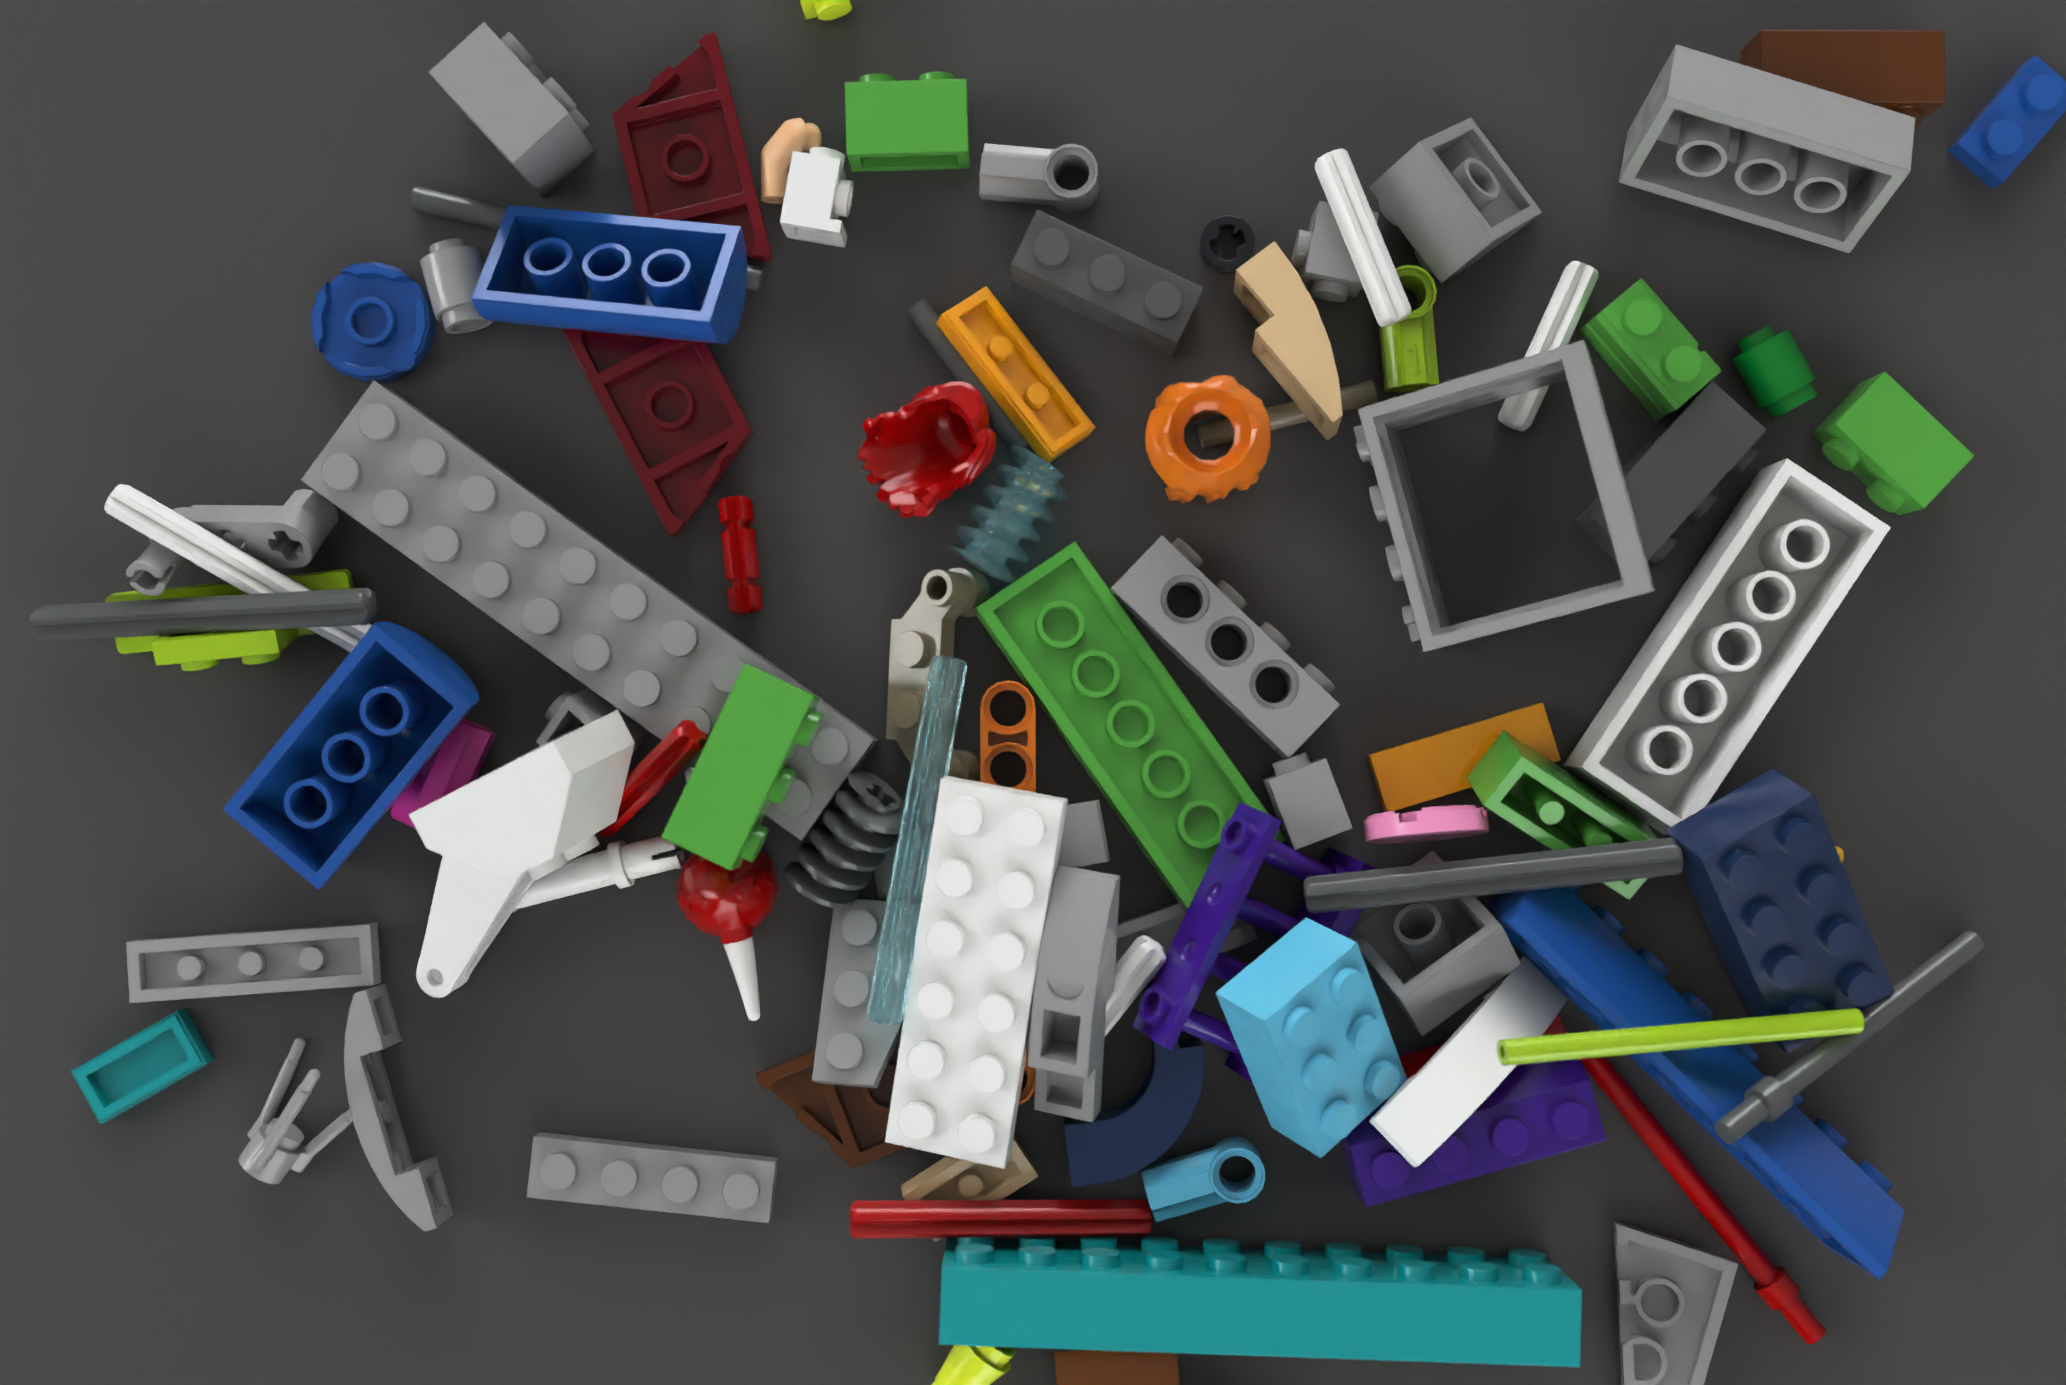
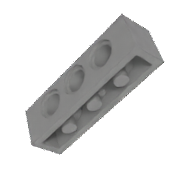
[1110,535,1340,758]

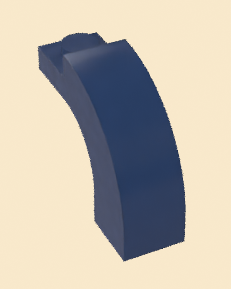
[1063,982,1205,1187]

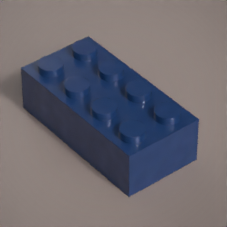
[1665,768,1895,1054]

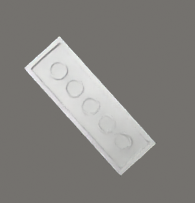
[885,776,1068,1169]

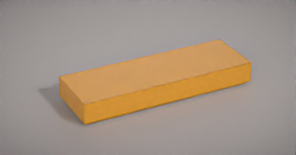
[936,286,1096,465]
[1366,702,1561,812]

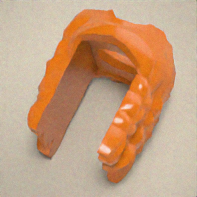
[1145,374,1271,504]

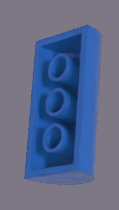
[471,205,747,344]
[222,621,479,890]

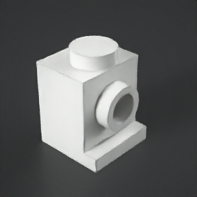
[780,147,854,248]

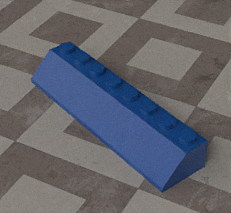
[1486,885,1905,1280]

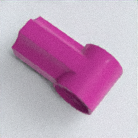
[391,718,497,829]

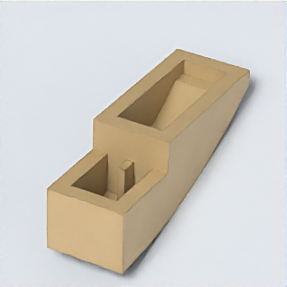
[1233,241,1343,441]

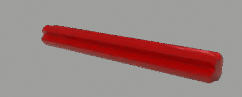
[849,1199,1153,1239]

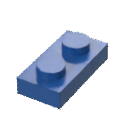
[1947,55,2066,189]

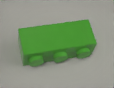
[661,663,824,871]
[1466,730,1658,900]

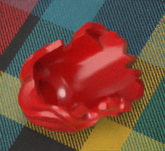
[857,381,996,518]

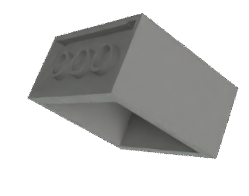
[1353,340,1655,652]

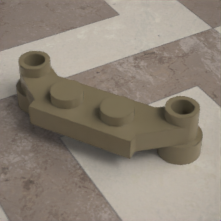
[885,567,990,794]

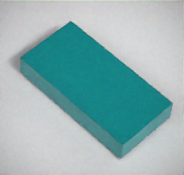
[71,1008,215,1124]

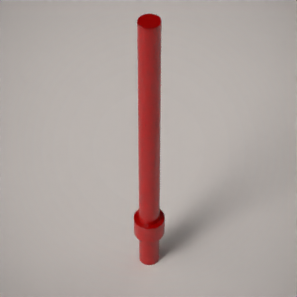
[1580,1057,1826,1345]

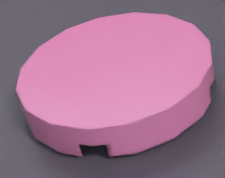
[1363,805,1490,844]

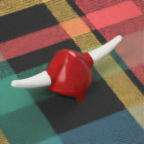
[677,767,778,1021]

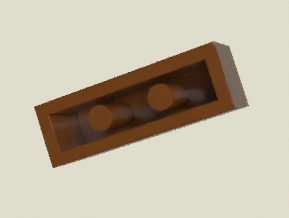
[1741,30,1945,126]

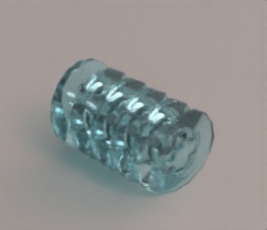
[946,444,1070,583]

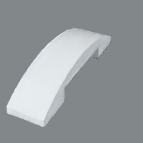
[1369,955,1567,1168]

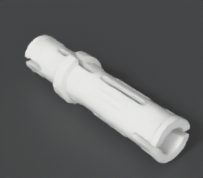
[513,835,686,912]

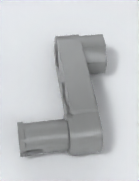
[126,489,339,596]

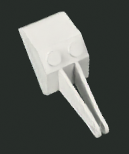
[409,710,635,998]

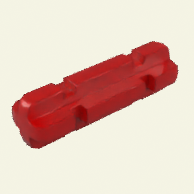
[718,495,763,614]

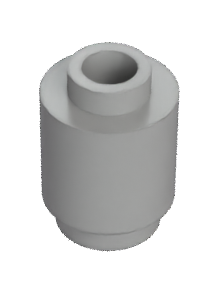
[420,238,493,334]

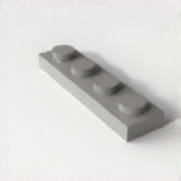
[126,922,381,1003]
[527,1132,779,1223]

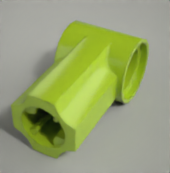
[1374,265,1439,393]

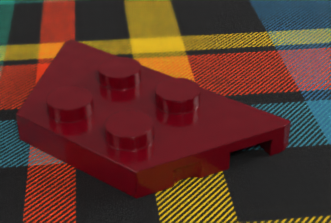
[612,32,774,263]
[562,328,754,538]

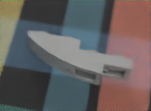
[1028,865,1120,1123]

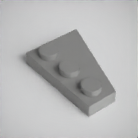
[812,899,921,1088]
[1613,1220,1739,1385]

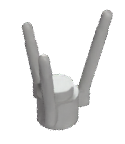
[238,1037,353,1184]

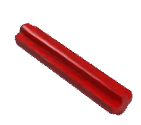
[599,720,707,837]

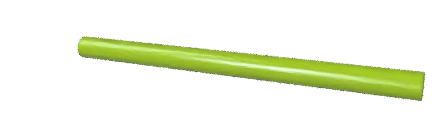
[1497,1008,1865,1066]

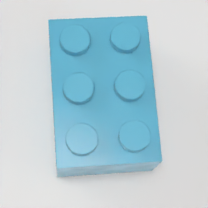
[1216,918,1407,1158]

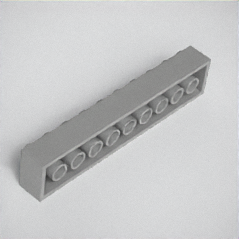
[301,381,879,840]

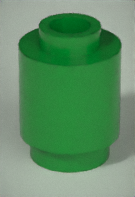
[1732,324,1818,419]

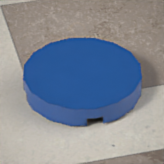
[310,262,436,384]

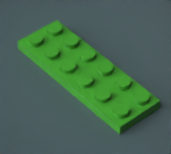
[974,541,1287,911]

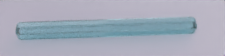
[866,655,967,1026]

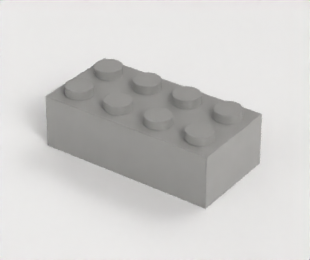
[1619,44,1915,253]

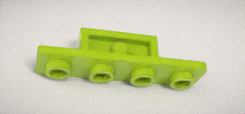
[106,569,354,671]

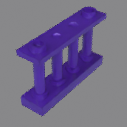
[1132,802,1376,1084]

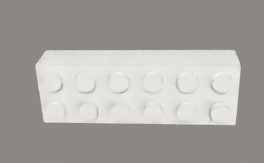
[1562,458,1891,835]

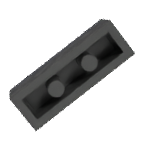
[1011,209,1203,357]
[1573,381,1767,567]

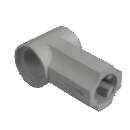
[979,143,1100,214]

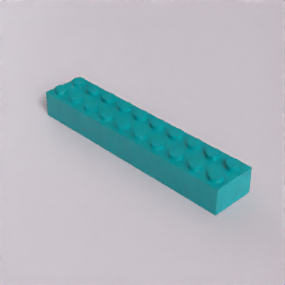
[939,1236,1582,1367]

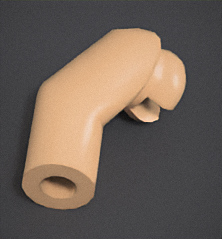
[761,118,822,204]

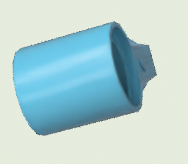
[1141,1136,1266,1222]

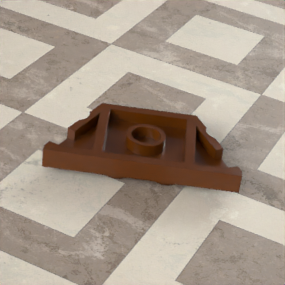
[756,1037,906,1168]

